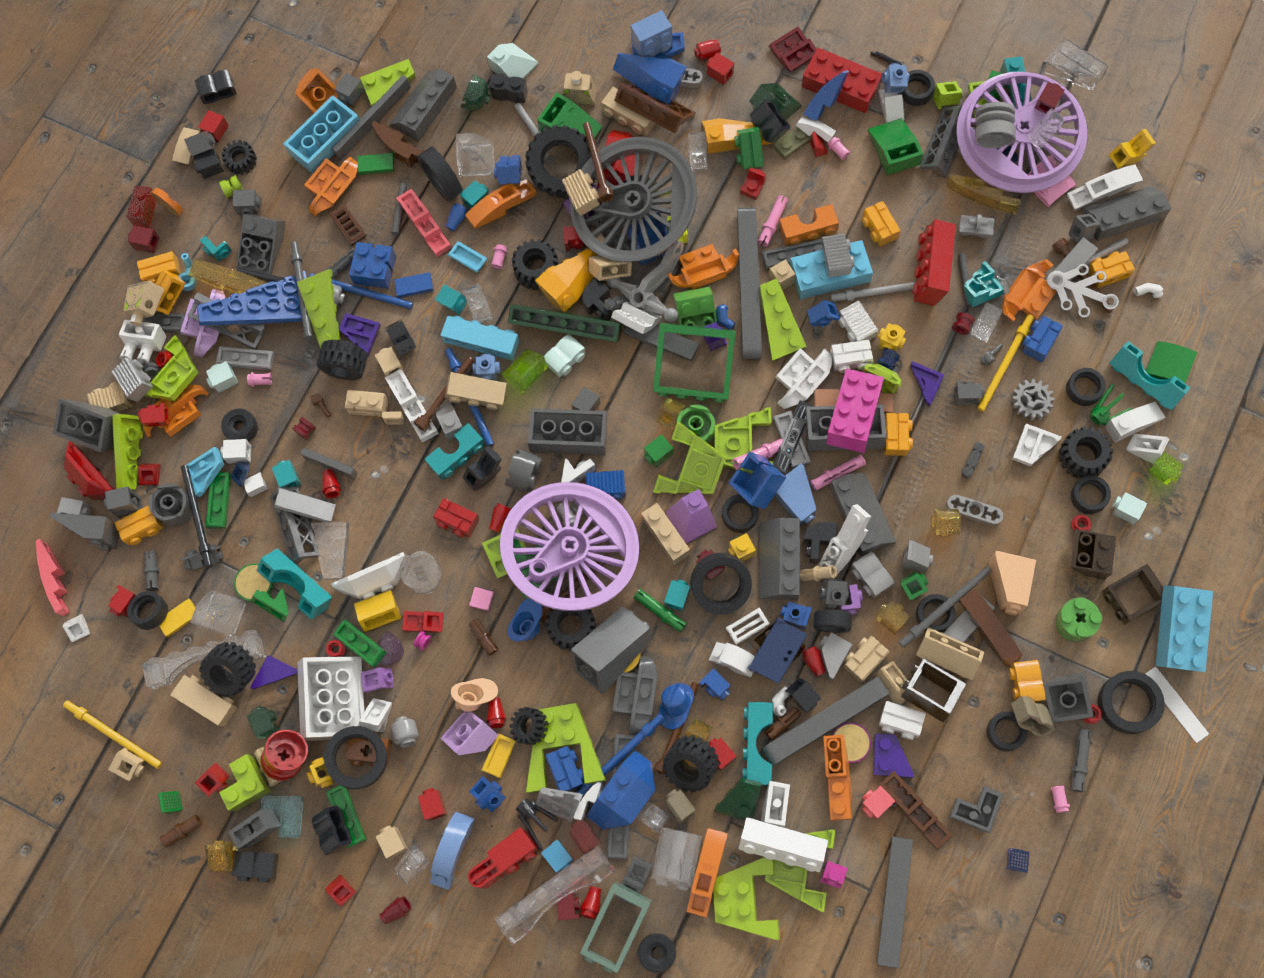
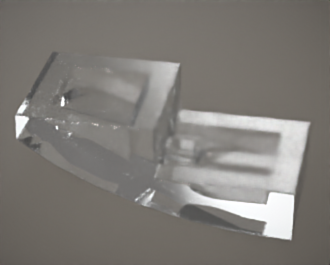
[970,302,1003,342]

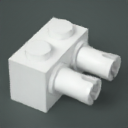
[119,320,167,364]

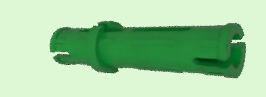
[633,588,687,633]

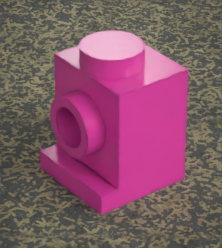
[820,861,848,889]

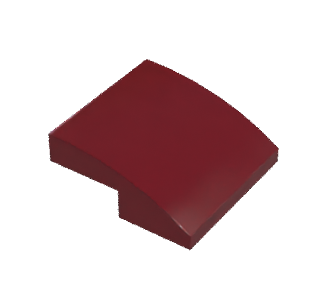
[768,26,817,72]

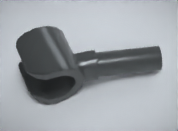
[982,343,1003,366]

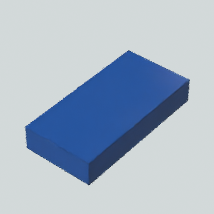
[394,272,434,298]

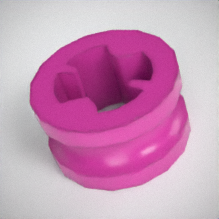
[413,631,432,651]

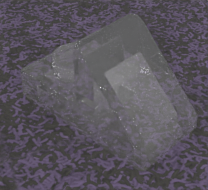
[1026,108,1066,150]
[688,132,708,170]
[463,284,493,323]
[636,802,670,833]
[393,844,430,885]

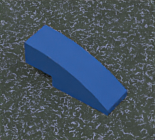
[803,70,849,121]

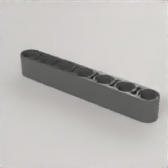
[762,677,890,766]

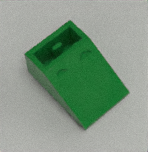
[537,93,603,139]
[868,118,923,175]

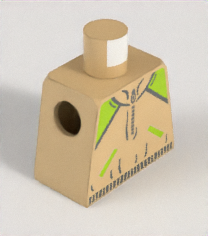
[563,71,597,106]
[124,280,164,326]

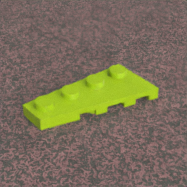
[297,269,340,348]
[759,278,806,362]

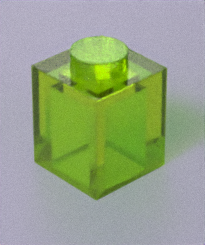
[1148,451,1184,485]

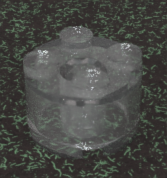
[399,551,442,594]

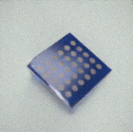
[1006,848,1029,873]

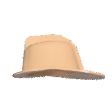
[451,678,498,712]

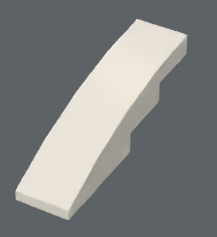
[385,369,439,443]

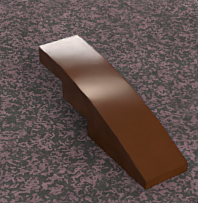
[958,589,1023,667]
[879,771,953,850]

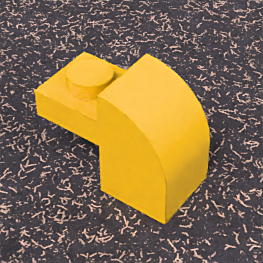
[1108,129,1156,169]

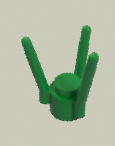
[1090,384,1133,426]

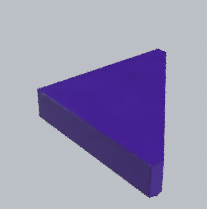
[910,361,944,407]
[250,655,298,690]

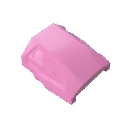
[1027,155,1076,208]

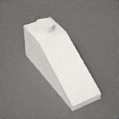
[1105,402,1166,443]

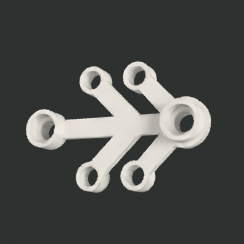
[1047,264,1119,317]

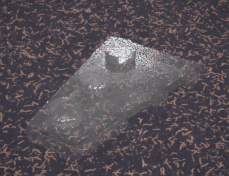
[311,522,350,580]

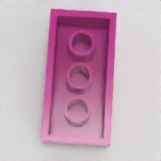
[826,369,884,453]

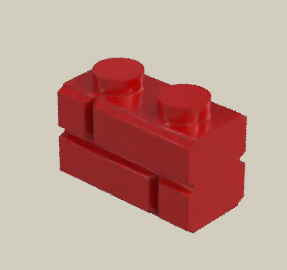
[433,498,479,538]

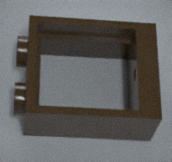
[1102,564,1163,625]
[901,658,966,723]

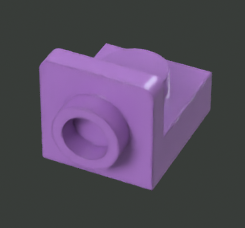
[361,667,394,692]

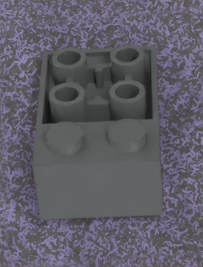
[236,214,285,275]

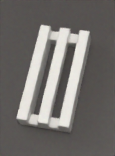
[726,608,770,645]

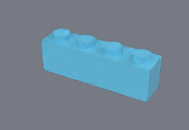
[440,316,520,361]

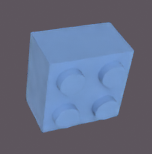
[630,10,673,57]

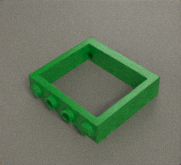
[653,323,736,402]

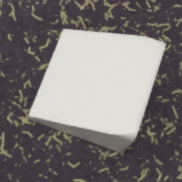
[244,473,268,497]
[63,614,90,642]

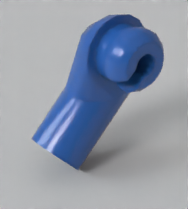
[715,304,736,330]

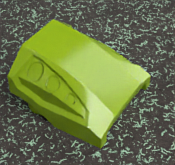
[863,364,902,395]

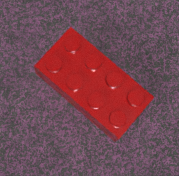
[802,47,882,113]
[912,219,956,306]

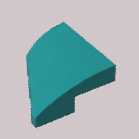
[963,261,1005,307]

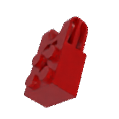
[468,827,539,889]

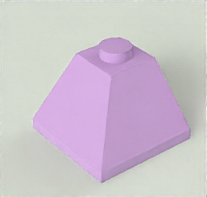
[440,711,498,755]

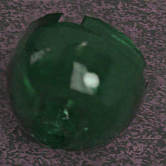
[460,74,491,111]

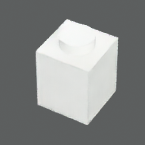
[221,439,251,464]

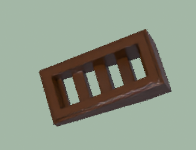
[330,205,367,246]

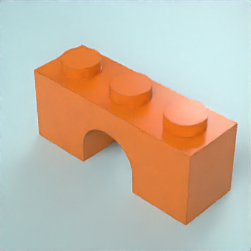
[779,204,839,246]

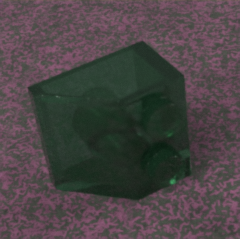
[749,83,802,120]

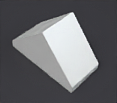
[1126,434,1169,464]

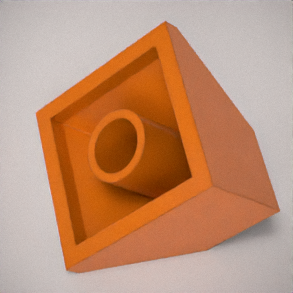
[295,68,338,113]

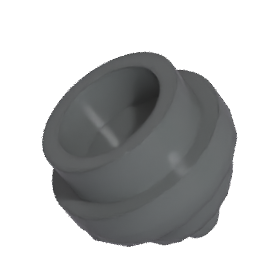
[142,362,160,381]

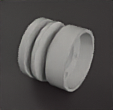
[975,102,1016,148]

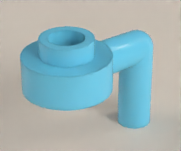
[179,253,197,291]

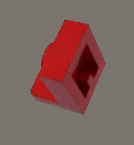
[740,167,766,200]

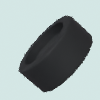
[900,70,935,106]
[1066,368,1105,406]
[1071,475,1111,514]
[722,494,759,533]
[127,591,168,630]
[915,594,955,633]
[813,610,852,633]
[986,711,1028,751]

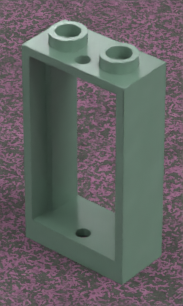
[580,881,652,974]

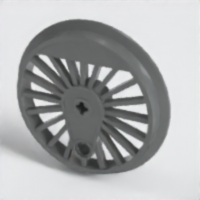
[570,137,697,262]

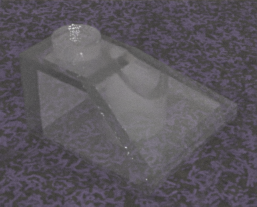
[456,133,494,176]
[190,590,247,637]

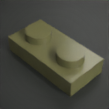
[773,127,811,160]

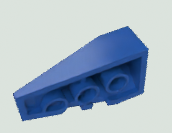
[613,53,687,104]

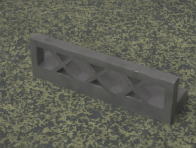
[920,105,962,177]
[187,292,265,350]
[270,486,320,564]

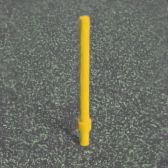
[977,314,1034,412]
[63,700,162,769]

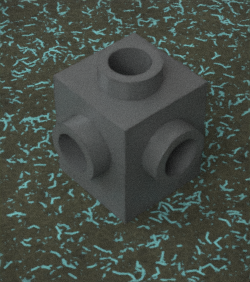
[818,578,849,608]

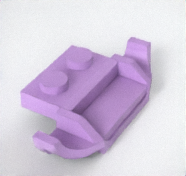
[180,289,226,358]

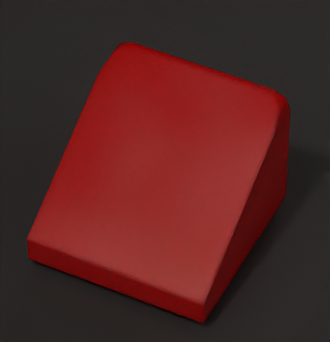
[810,132,828,157]
[138,464,161,485]
[325,874,356,907]

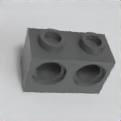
[228,808,281,850]

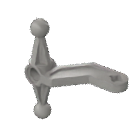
[606,240,684,323]

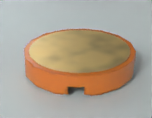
[150,188,183,217]

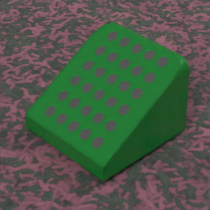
[158,791,183,814]

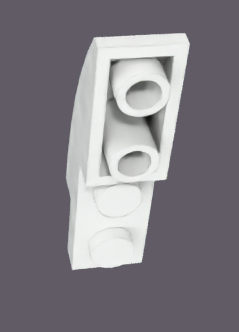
[1067,165,1143,211]
[818,504,871,579]

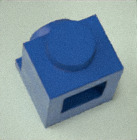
[807,300,840,327]
[780,601,812,630]
[699,668,731,701]

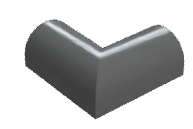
[949,786,1003,833]

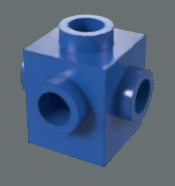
[469,776,506,813]

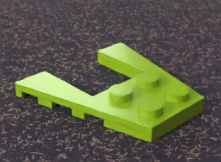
[526,703,606,793]

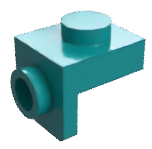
[200,236,232,262]

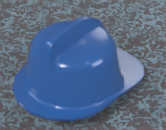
[507,598,542,642]
[659,683,694,729]

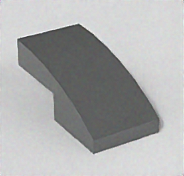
[616,856,653,906]

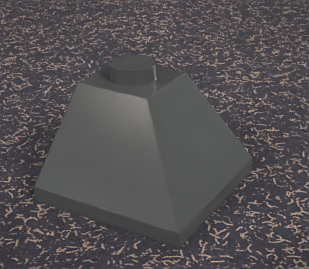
[1043,672,1093,723]

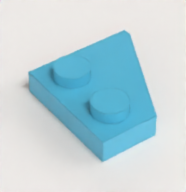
[186,447,224,498]

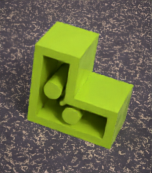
[219,754,271,812]

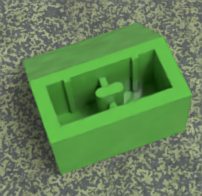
[673,287,717,336]

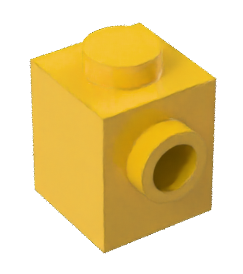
[728,533,756,562]

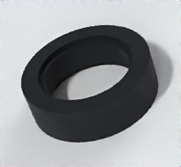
[417,146,463,201]
[690,553,752,615]
[1098,671,1165,734]
[324,726,387,790]

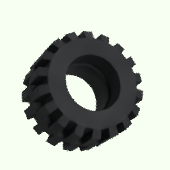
[512,239,559,290]
[316,340,368,380]
[1059,426,1113,478]
[545,609,596,651]
[199,642,256,697]
[663,735,719,793]

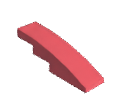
[396,189,452,257]
[36,539,70,617]

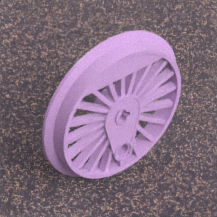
[956,72,1087,193]
[500,482,639,611]

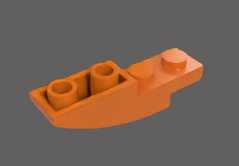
[465,179,536,229]
[823,734,852,821]
[686,828,728,918]

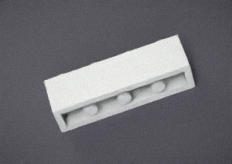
[739,818,828,872]

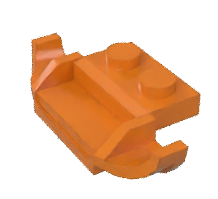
[304,157,358,216]
[668,244,739,289]
[1002,259,1057,321]
[143,384,209,438]

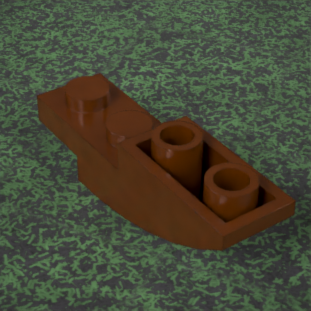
[372,121,425,168]

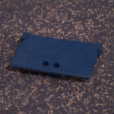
[747,618,807,684]

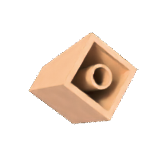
[988,551,1036,616]

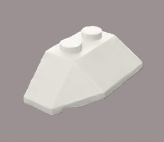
[331,552,408,600]

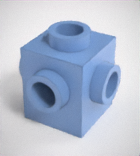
[882,63,909,93]
[473,354,500,381]

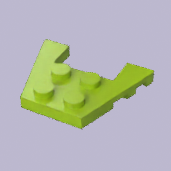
[144,335,198,401]
[714,407,773,473]
[653,422,726,494]
[764,829,835,912]
[713,857,780,940]

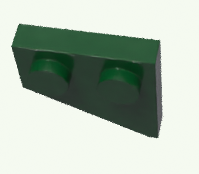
[714,777,761,820]

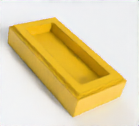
[159,599,200,637]
[481,733,516,779]

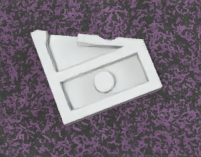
[1012,424,1061,466]

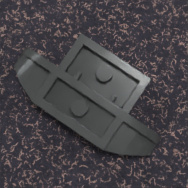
[612,656,658,736]

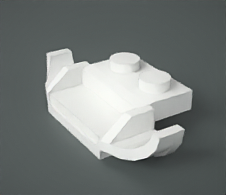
[775,349,832,409]

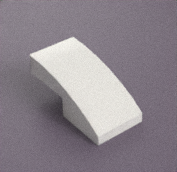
[796,117,836,142]
[573,782,603,822]

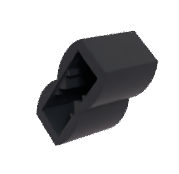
[195,70,237,104]
[489,74,528,103]
[750,100,791,143]
[312,805,351,855]
[232,851,279,882]

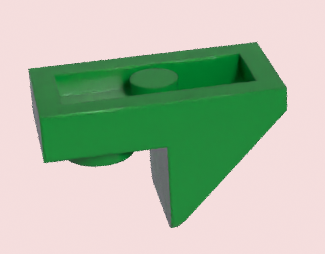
[251,588,289,622]

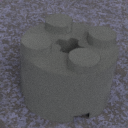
[505,449,542,492]
[148,483,192,526]

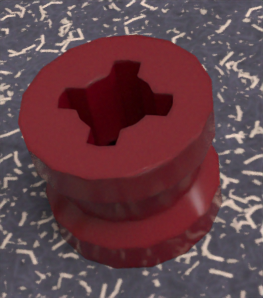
[952,312,975,335]
[292,417,316,440]

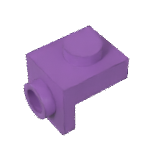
[839,584,863,615]

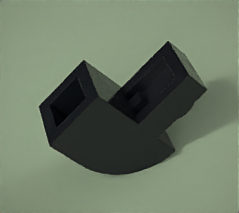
[583,278,612,320]
[385,319,416,356]
[462,446,502,491]
[803,522,837,564]

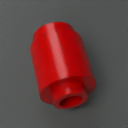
[694,39,721,61]

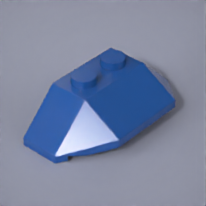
[587,751,655,829]

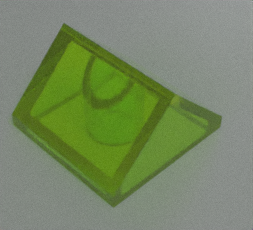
[501,349,548,393]

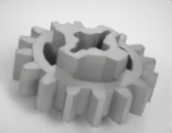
[1011,379,1055,421]

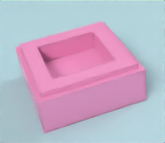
[469,587,494,612]

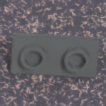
[180,543,224,571]

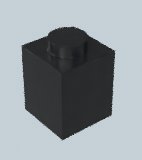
[193,148,224,179]
[785,678,821,712]

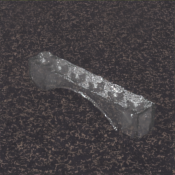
[142,630,267,689]
[495,845,615,945]

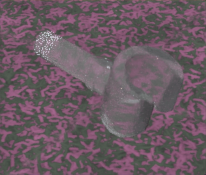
[996,274,1010,294]

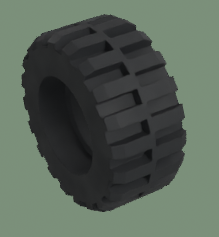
[525,125,591,198]

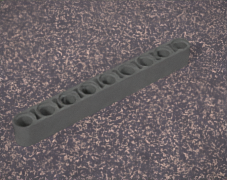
[737,207,762,359]

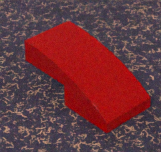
[402,611,444,633]

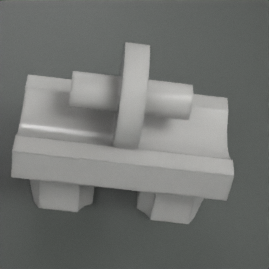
[959,214,995,238]

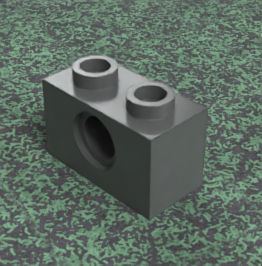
[104,486,143,519]

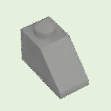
[435,401,463,441]
[902,540,933,572]
[819,633,852,682]

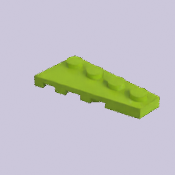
[112,414,143,490]

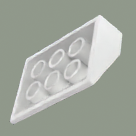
[297,657,364,741]

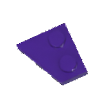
[339,313,381,357]
[873,734,914,778]

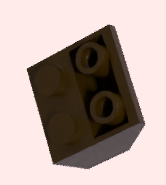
[1071,529,1116,580]

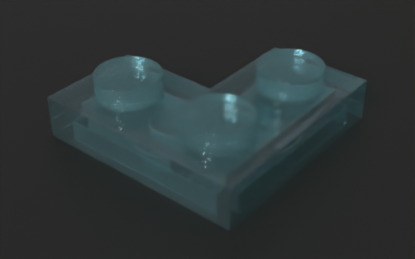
[261,796,303,838]

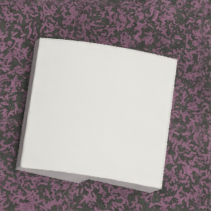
[611,301,662,334]

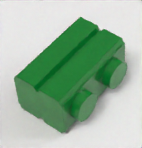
[734,127,764,170]

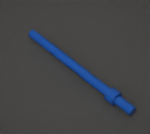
[309,273,413,310]
[445,348,494,447]
[575,713,665,797]

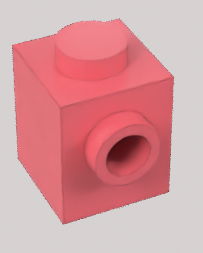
[861,786,895,820]

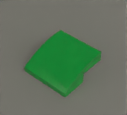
[1145,341,1198,383]

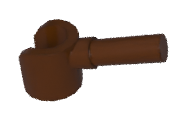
[311,394,331,417]

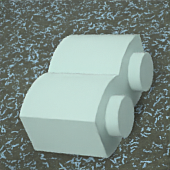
[542,334,586,378]

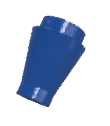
[445,203,468,232]

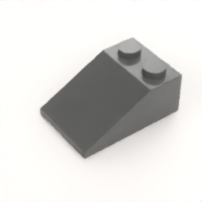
[53,398,121,452]
[49,513,119,551]

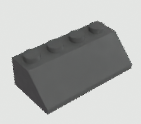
[389,69,457,141]
[1082,186,1171,241]
[806,404,887,451]
[528,408,607,455]
[829,473,896,557]
[759,518,800,600]

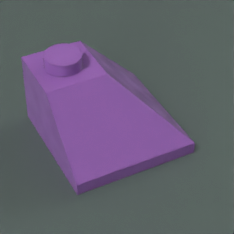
[665,489,717,544]

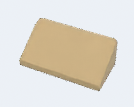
[874,661,914,705]

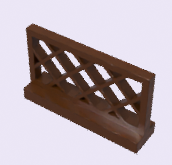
[614,83,696,133]

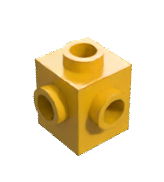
[877,323,906,355]
[307,757,333,788]

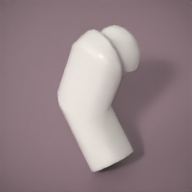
[1133,283,1163,298]
[772,686,789,716]

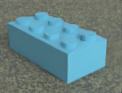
[283,95,360,174]
[790,240,873,300]
[1156,586,1213,672]

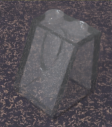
[651,827,702,891]

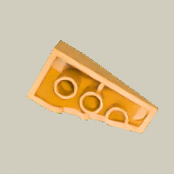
[702,118,776,154]
[535,248,598,312]

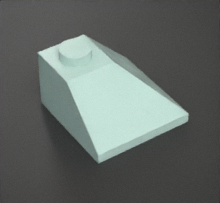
[487,43,539,79]

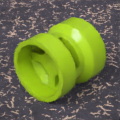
[219,175,243,199]

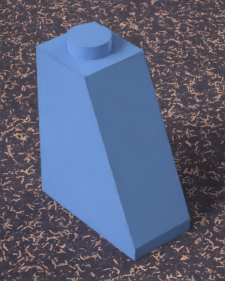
[774,463,816,526]

